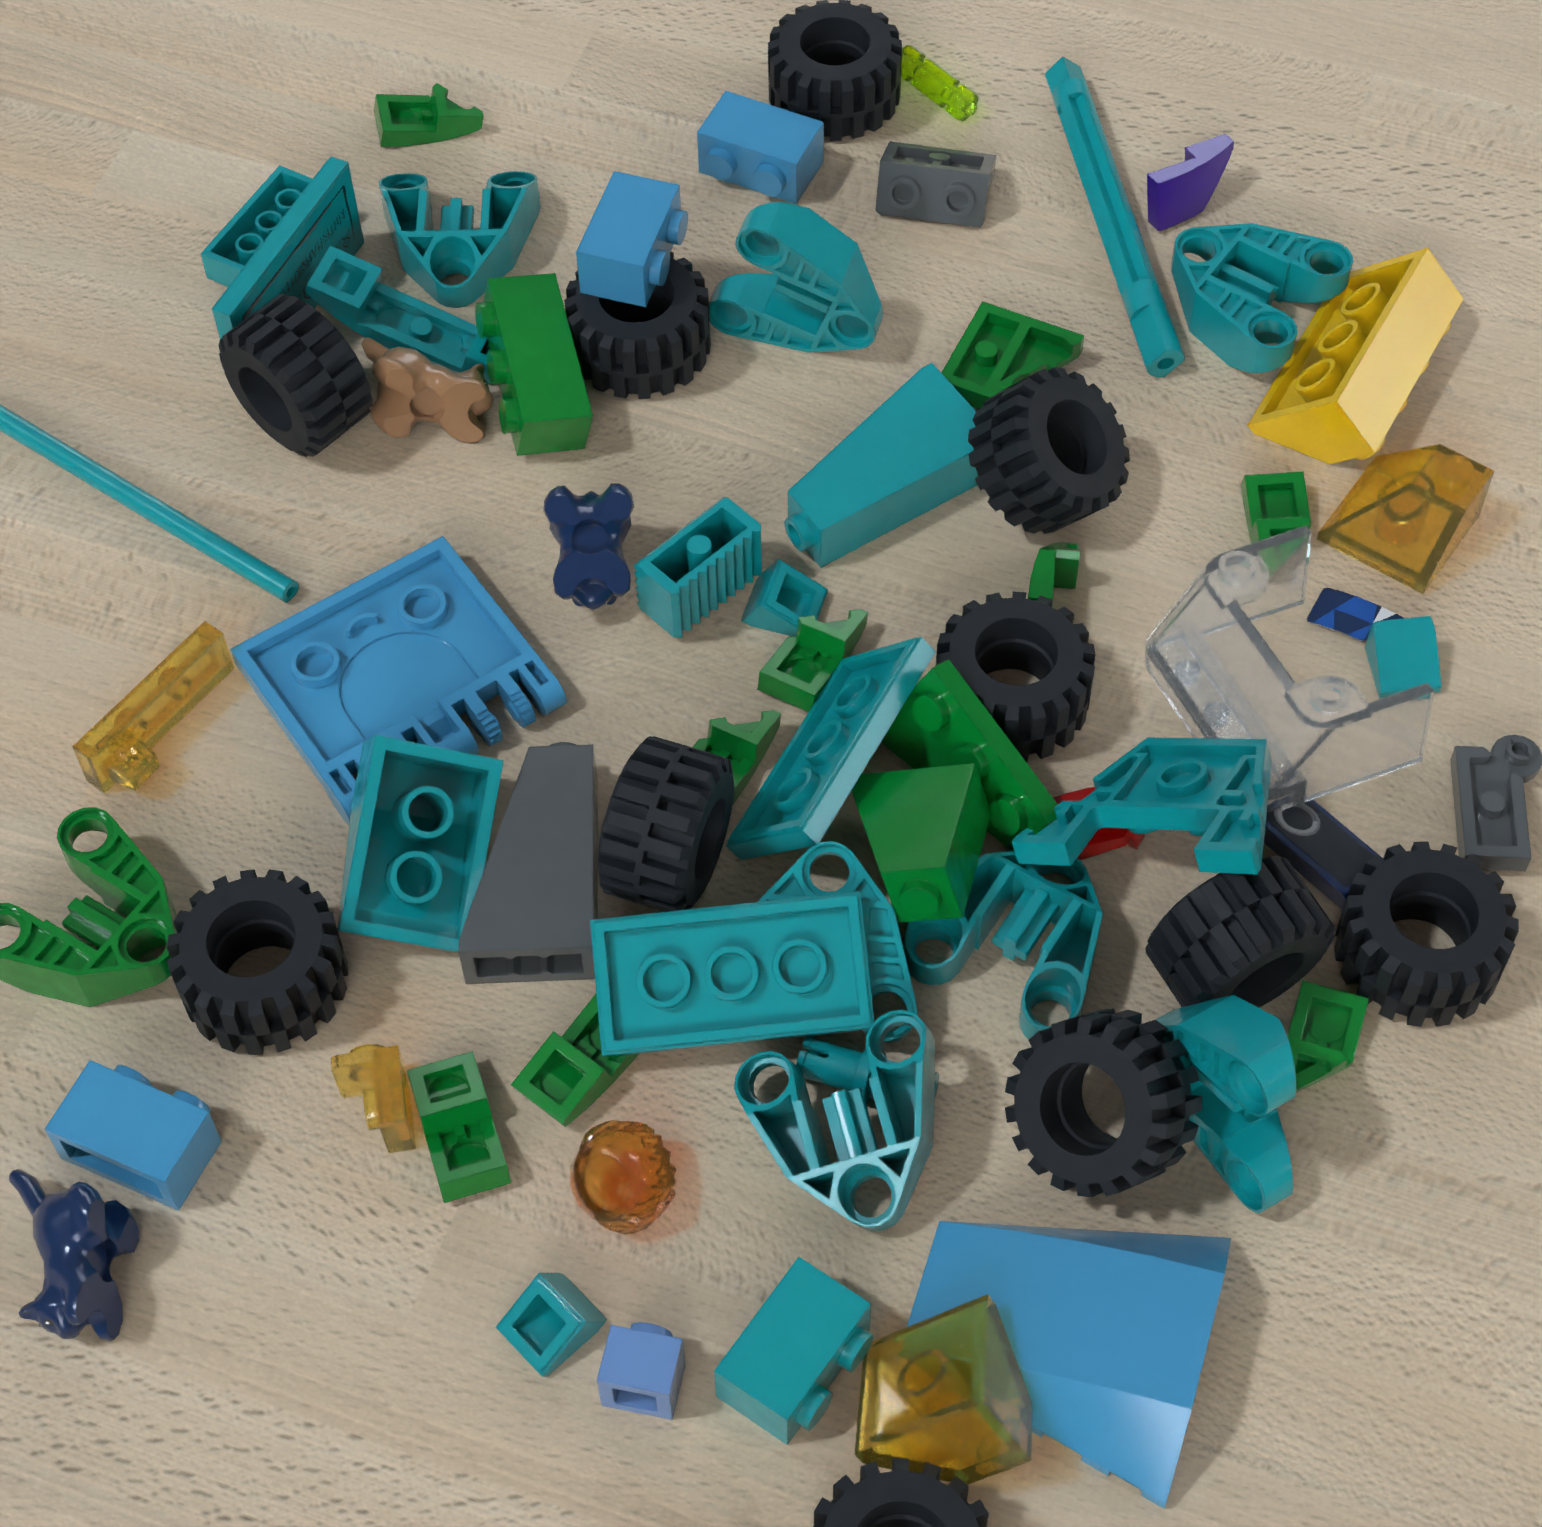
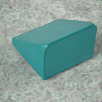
[741,559,828,636]
[1365,616,1442,698]
[496,1273,607,1377]

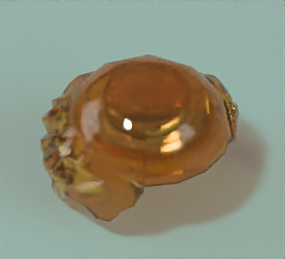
[570,1120,677,1235]

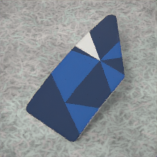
[1307,588,1403,641]

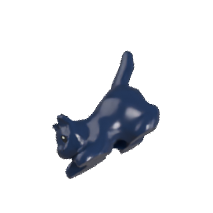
[543,483,634,610]
[9,1169,139,1341]

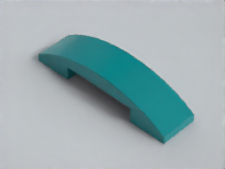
[305,245,491,384]

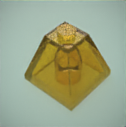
[1317,444,1494,594]
[854,1294,1032,1485]

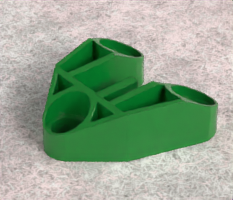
[0,807,177,1008]

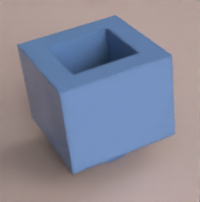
[597,1322,685,1420]

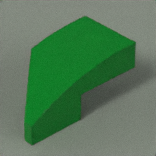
[374,83,484,147]
[1241,471,1311,573]
[1028,542,1080,602]
[757,609,868,712]
[693,710,781,806]
[1287,980,1369,1093]

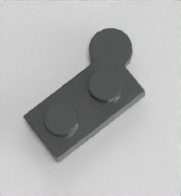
[1450,735,1542,872]

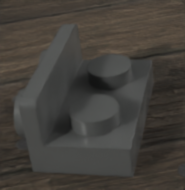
[875,141,996,227]

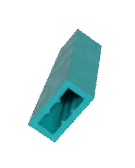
[784,363,979,568]

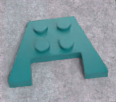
[1012,737,1272,875]

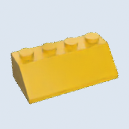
[1247,247,1464,464]

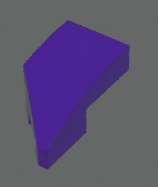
[1147,134,1234,231]

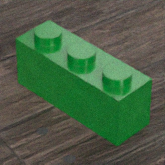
[475,273,593,456]

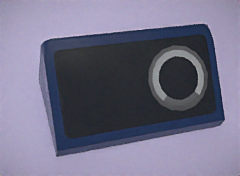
[1264,784,1383,910]

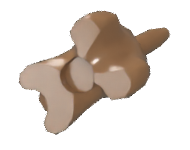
[361,337,494,443]

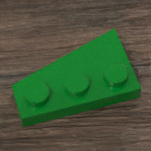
[881,659,1058,851]

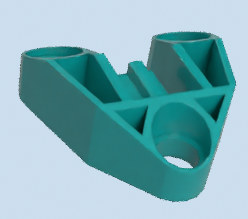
[378,171,541,308]
[709,202,883,353]
[1171,223,1353,373]
[758,841,917,1043]
[904,851,1103,1039]
[1155,995,1296,1213]
[734,1010,935,1231]

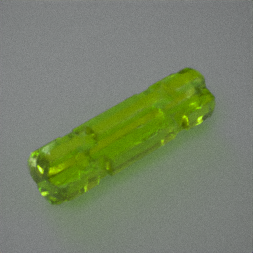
[901,45,979,121]

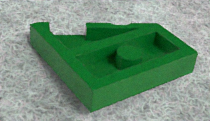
[941,301,1084,409]

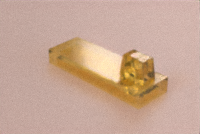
[72,621,234,794]

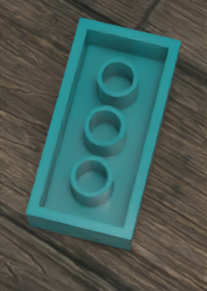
[200,165,313,287]

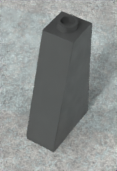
[458,742,598,984]

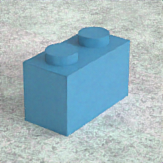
[697,91,824,204]
[576,171,688,307]
[45,1060,222,1211]

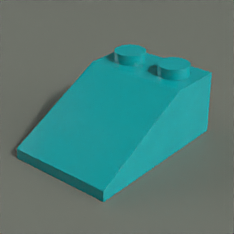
[337,735,504,952]

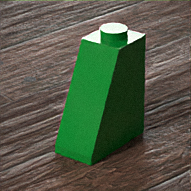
[851,763,992,923]

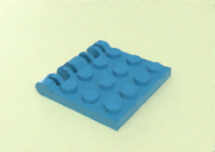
[230,536,567,825]

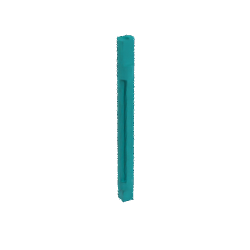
[1045,56,1185,377]

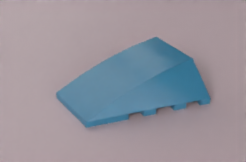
[899,1221,1231,1509]

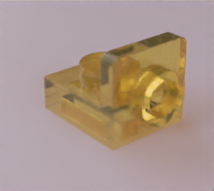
[331,1044,416,1153]

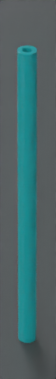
[0,404,299,603]

